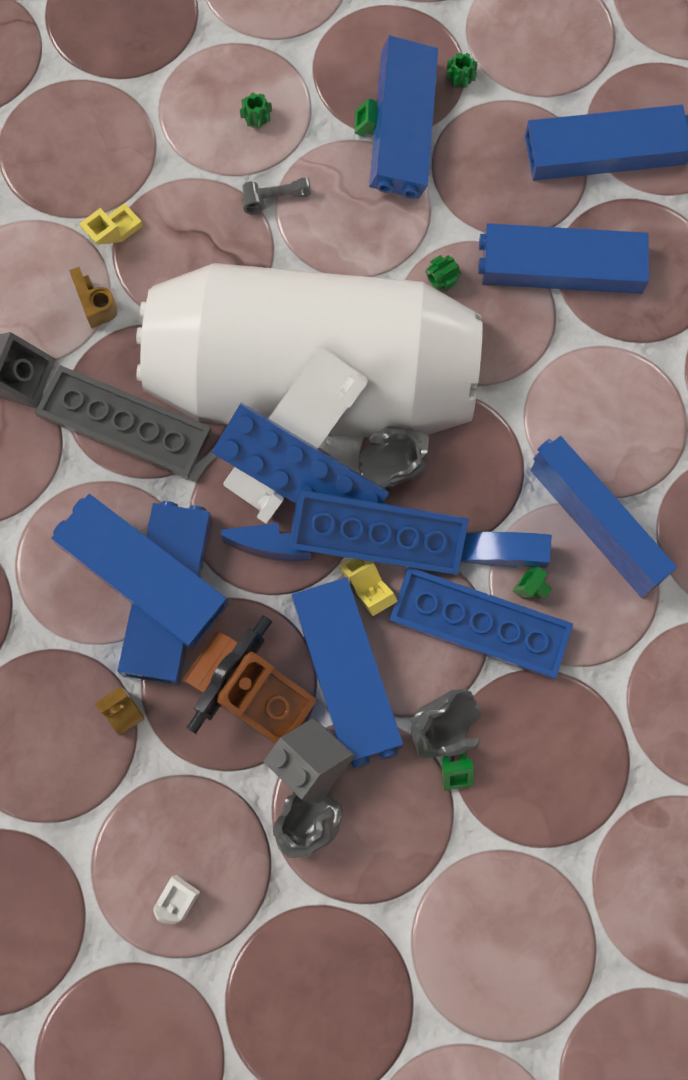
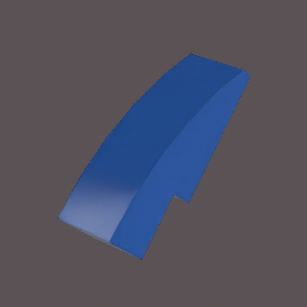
[221,523,311,561]
[461,532,552,568]

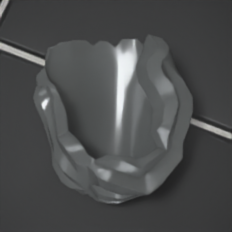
[359,426,429,488]
[411,689,481,758]
[273,792,343,858]

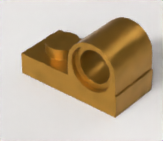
[69,267,118,328]
[95,686,144,736]

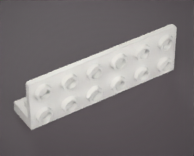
[223,346,368,524]

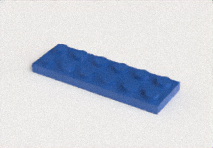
[211,402,389,503]
[288,489,469,575]
[389,567,573,680]

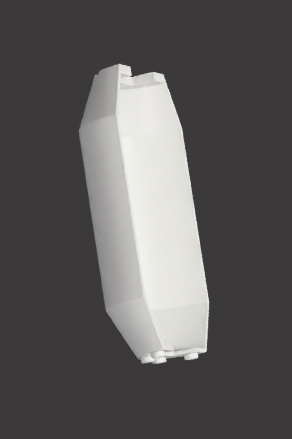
[136,263,483,438]

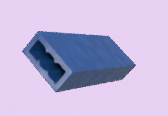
[369,35,438,198]
[524,104,688,181]
[478,223,649,294]
[530,436,677,598]
[51,493,229,650]
[117,501,212,685]
[292,577,403,769]

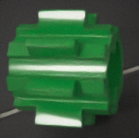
[446,53,478,88]
[240,92,272,128]
[425,255,461,291]

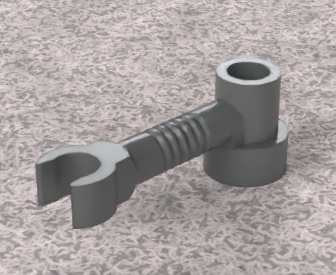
[242,178,311,215]

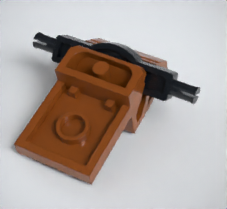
[182,615,318,744]

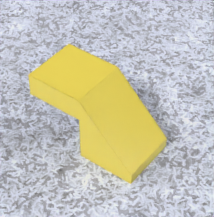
[79,203,143,245]
[339,558,398,616]

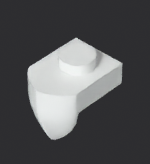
[153,875,200,925]

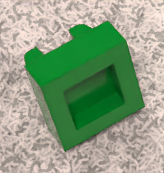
[354,98,377,137]
[513,567,552,599]
[442,753,474,791]

